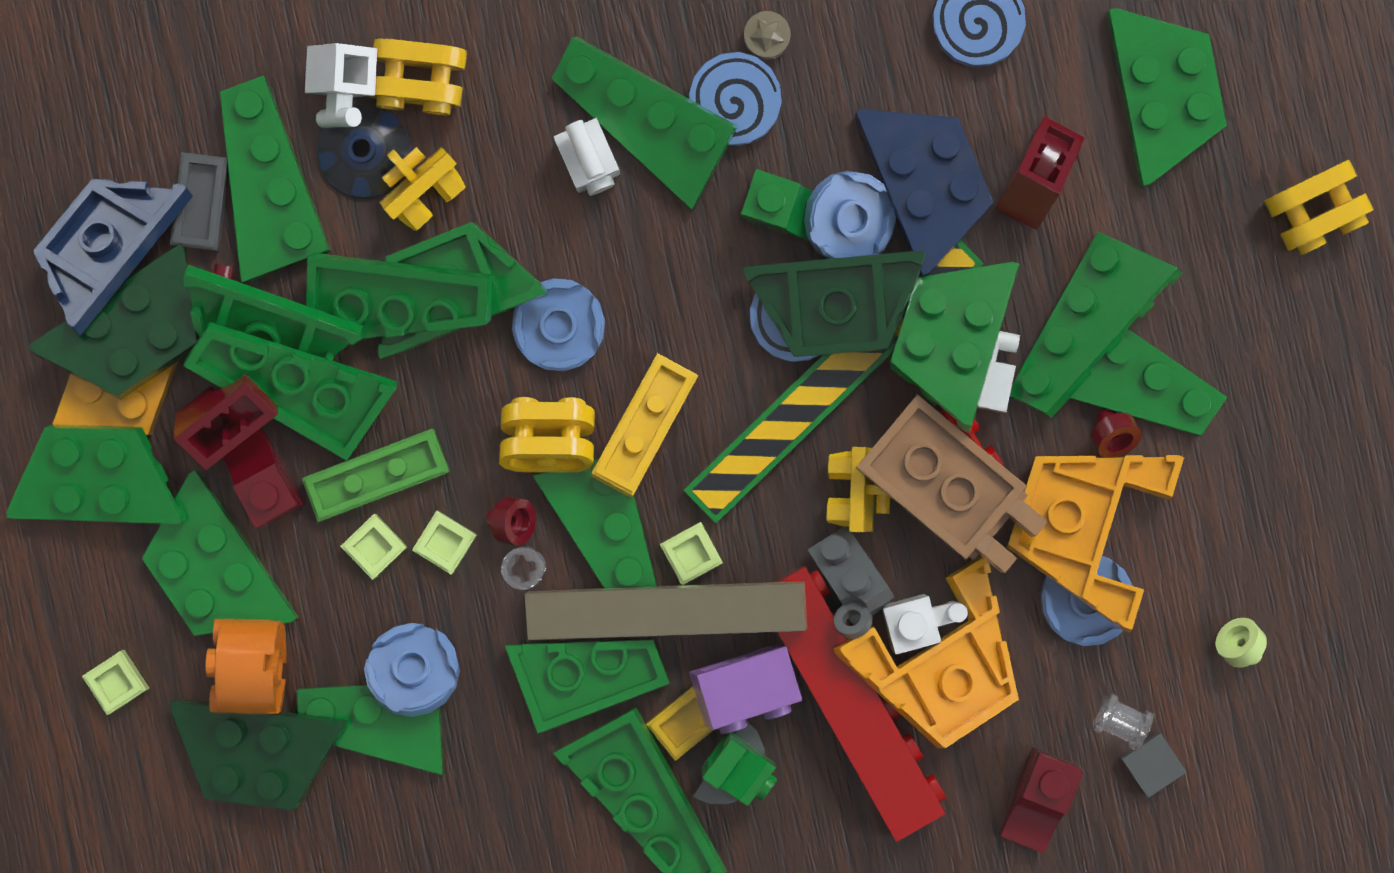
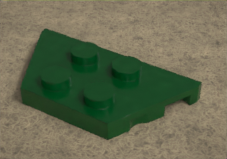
[28,244,198,400]
[743,250,926,357]
[170,698,347,811]

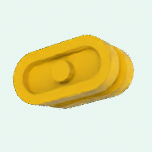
[368,39,467,116]
[1264,160,1374,255]
[499,397,595,472]

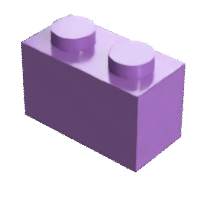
[689,643,803,734]

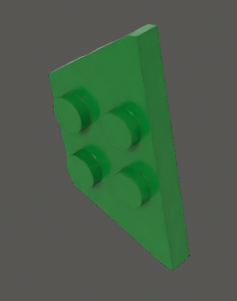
[1107,8,1227,187]
[378,222,548,359]
[890,262,1019,433]
[183,265,363,361]
[6,424,187,524]
[142,470,299,636]

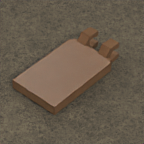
[856,394,1048,573]

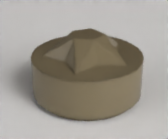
[744,11,791,60]

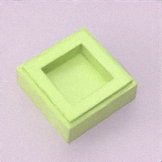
[412,510,477,575]
[340,514,408,580]
[660,522,723,585]
[82,650,150,715]

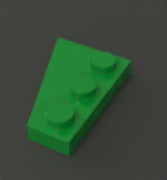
[1069,329,1227,436]
[533,459,657,588]
[505,639,670,734]

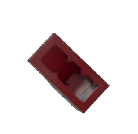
[996,116,1085,230]
[173,374,278,470]
[223,427,305,528]
[999,748,1084,854]

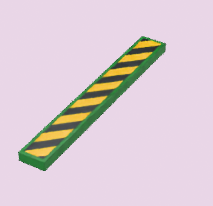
[684,241,984,523]

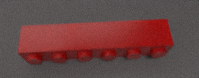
[775,565,947,842]

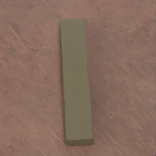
[525,581,808,640]

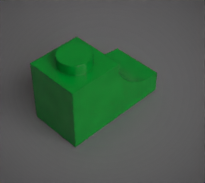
[740,169,813,243]
[702,732,777,806]

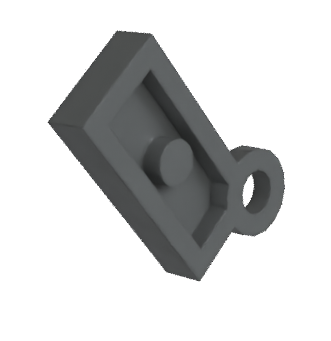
[808,526,894,639]

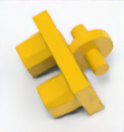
[379,147,466,231]
[827,447,890,532]

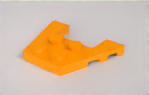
[1007,455,1184,633]
[833,557,1019,748]

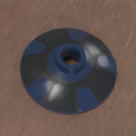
[318,105,411,198]

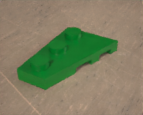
[297,684,444,775]

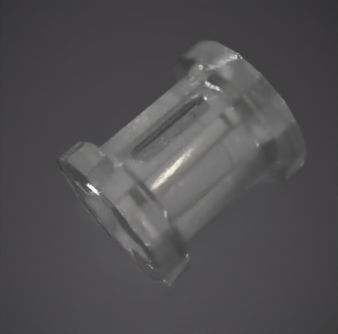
[501,546,546,590]
[1092,693,1154,751]

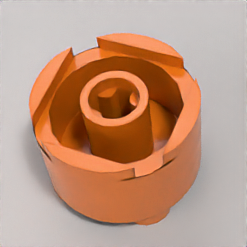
[206,619,287,714]

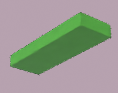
[302,428,450,522]

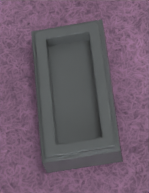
[170,152,229,251]

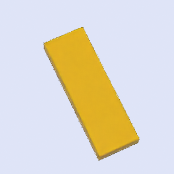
[591,353,698,499]

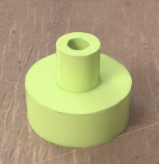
[1215,618,1267,668]

